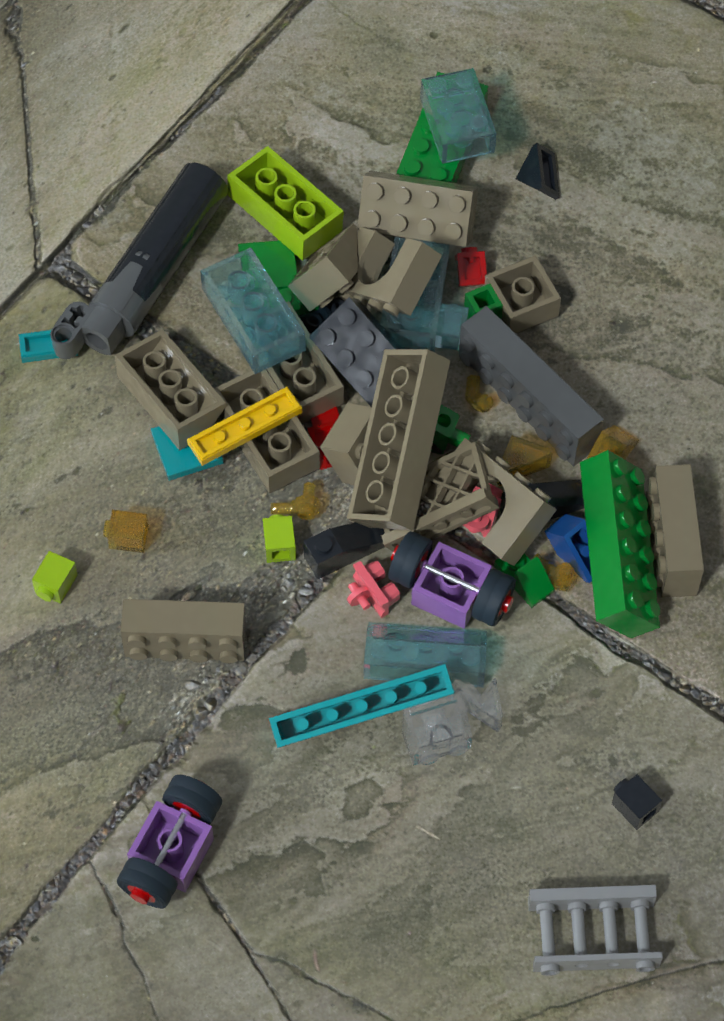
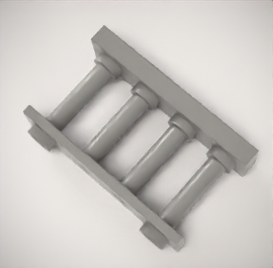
[528,885,663,976]

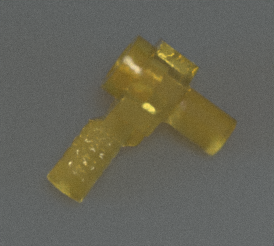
[270,482,320,520]
[533,553,577,592]

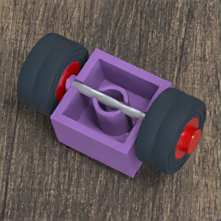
[388,531,516,629]
[117,774,222,909]

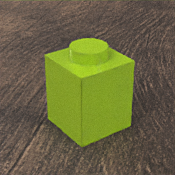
[263,514,296,563]
[32,551,78,604]

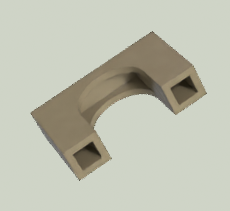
[337,227,442,316]
[425,438,557,566]

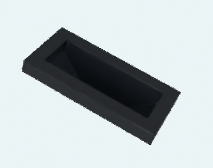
[515,143,560,200]

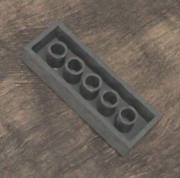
[459,306,604,467]

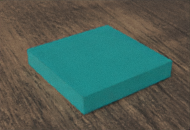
[150,426,224,481]

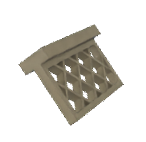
[381,442,499,552]

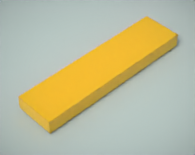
[187,386,303,466]

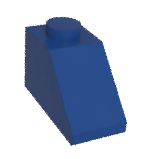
[544,514,592,583]

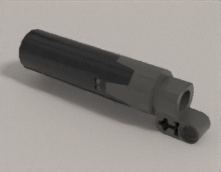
[50,162,228,359]

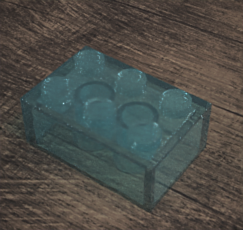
[420,68,497,164]

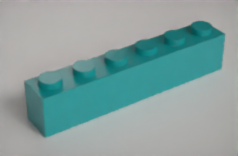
[269,664,455,748]

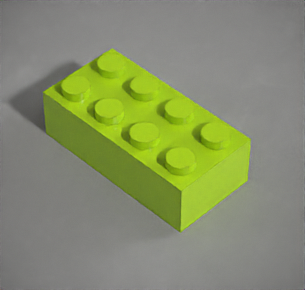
[227,146,344,261]

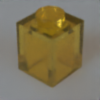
[103,509,149,553]

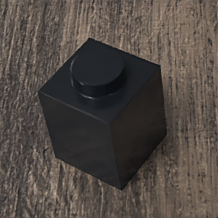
[612,774,662,830]

